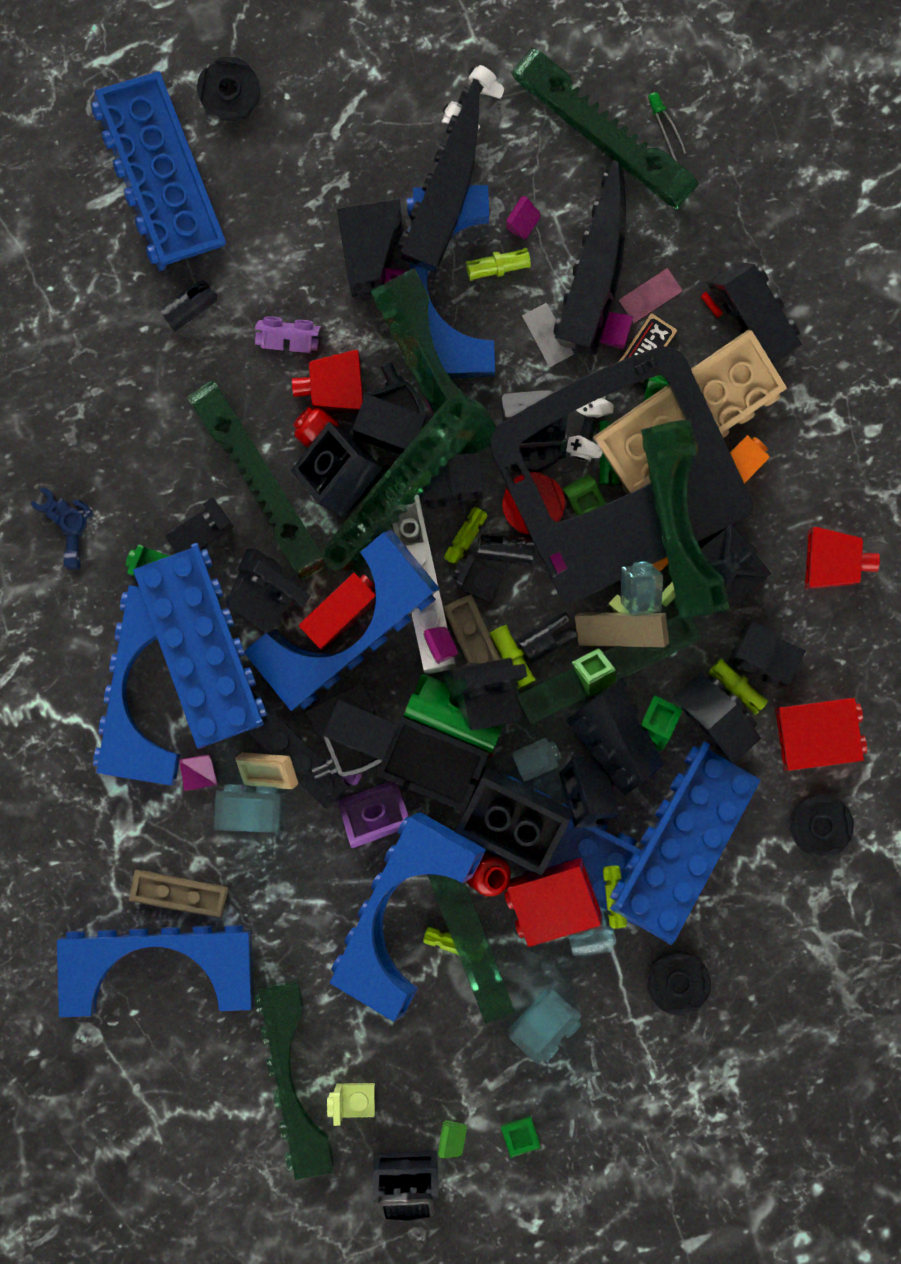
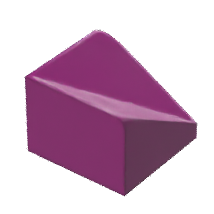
[179,754,218,791]

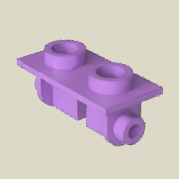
[255,316,321,354]

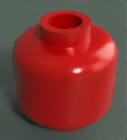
[293,407,339,449]
[466,852,511,897]

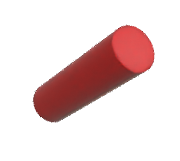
[700,292,723,318]

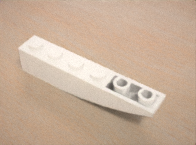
[385,480,456,675]

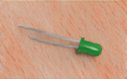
[648,92,686,167]

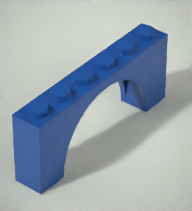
[407,185,495,380]
[245,530,440,711]
[93,585,181,786]
[329,812,486,1022]
[57,925,254,1017]

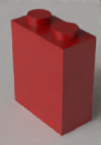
[298,573,376,651]
[775,698,867,771]
[505,857,603,947]

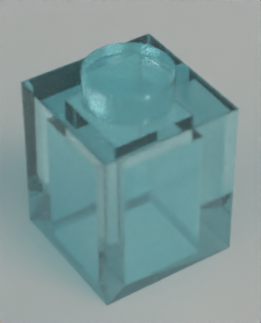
[621,562,663,614]
[511,738,562,782]

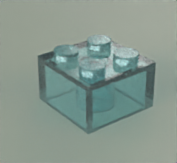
[214,784,286,833]
[508,983,582,1064]

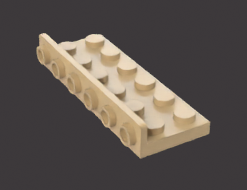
[593,330,787,494]

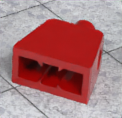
[292,350,363,414]
[804,527,880,589]

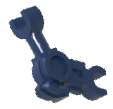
[30,487,94,569]

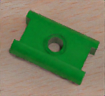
[403,673,503,754]

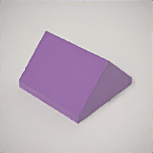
[337,781,410,848]

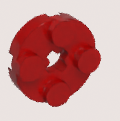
[502,472,565,535]

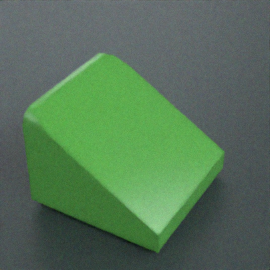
[562,475,606,516]
[572,648,616,696]
[438,1120,467,1158]

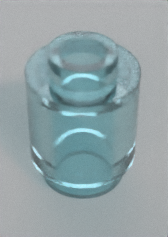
[569,921,616,958]

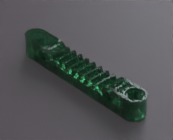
[511,47,699,209]
[187,380,328,581]
[323,396,485,572]

